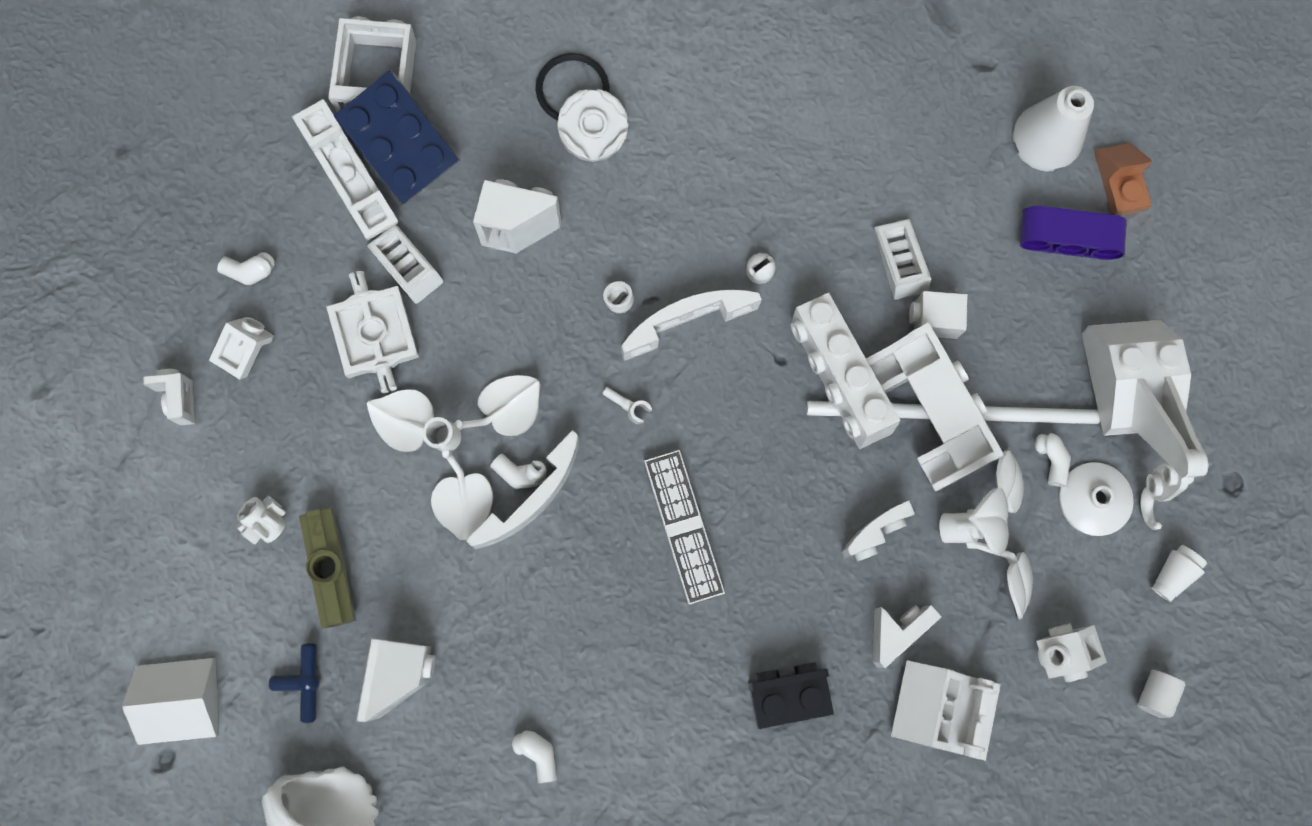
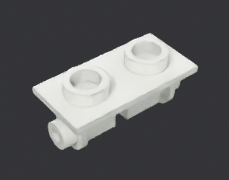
[950,675,1001,761]

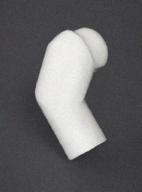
[490,453,547,489]

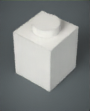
[909,291,967,339]

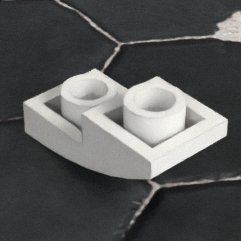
[842,501,915,562]

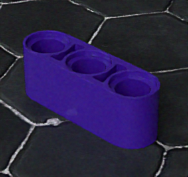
[1020,206,1127,260]

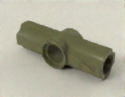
[299,508,357,629]

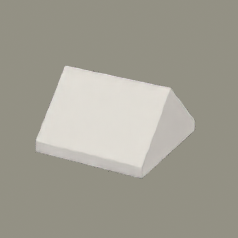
[122,658,219,745]

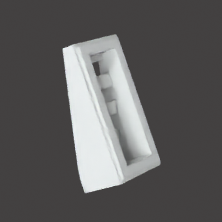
[874,219,931,300]
[367,224,443,303]

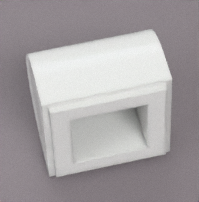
[1137,670,1185,718]

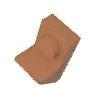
[1094,143,1152,216]

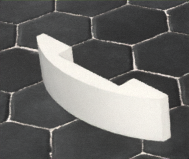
[292,99,399,241]
[621,290,762,361]
[466,430,579,549]

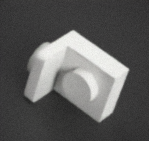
[209,317,274,380]
[143,369,195,425]

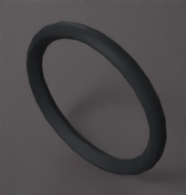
[535,53,610,120]

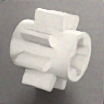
[237,496,286,545]

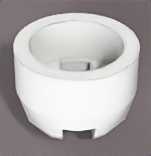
[746,253,776,284]
[603,281,634,314]

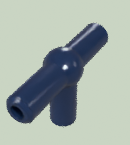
[269,643,320,723]

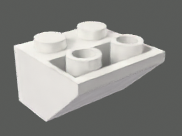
[473,179,561,253]

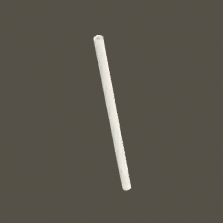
[806,401,1100,424]

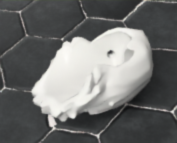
[261,767,379,826]

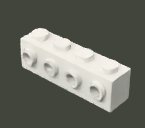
[791,293,901,449]

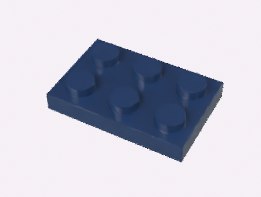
[333,70,460,204]

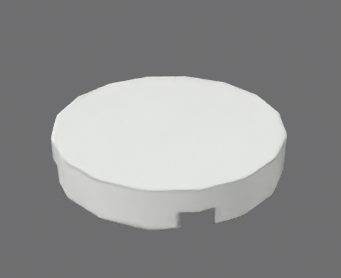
[557,89,628,162]

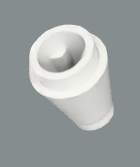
[1151,545,1207,602]

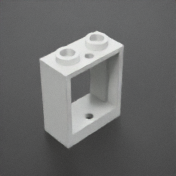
[328,16,416,113]

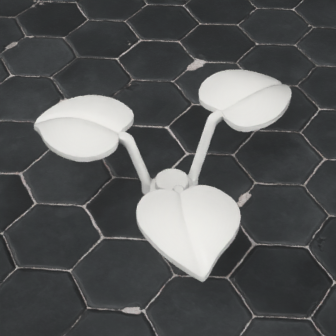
[367,375,540,540]
[939,448,1033,619]

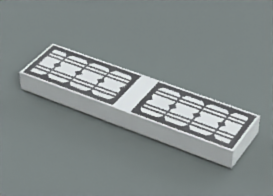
[644,450,725,605]

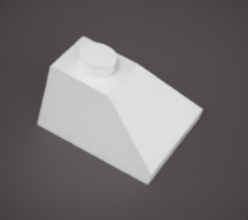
[357,639,436,722]

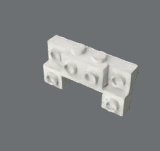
[866,322,1004,492]

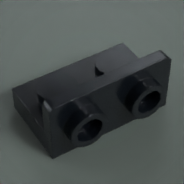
[748,662,834,729]

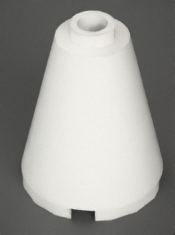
[1012,86,1094,172]

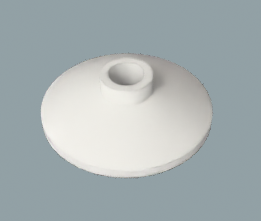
[1059,462,1134,536]

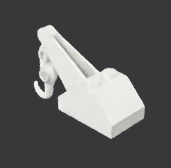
[1082,320,1208,530]

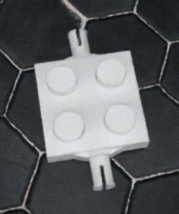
[326,271,419,393]

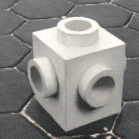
[1036,623,1107,682]

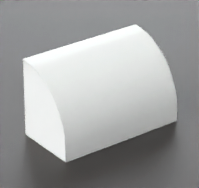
[891,660,965,751]

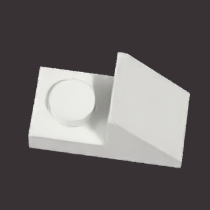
[873,605,941,668]

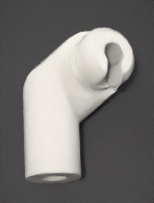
[217,252,275,285]
[1035,433,1071,487]
[512,731,557,783]

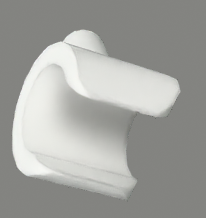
[603,387,652,424]

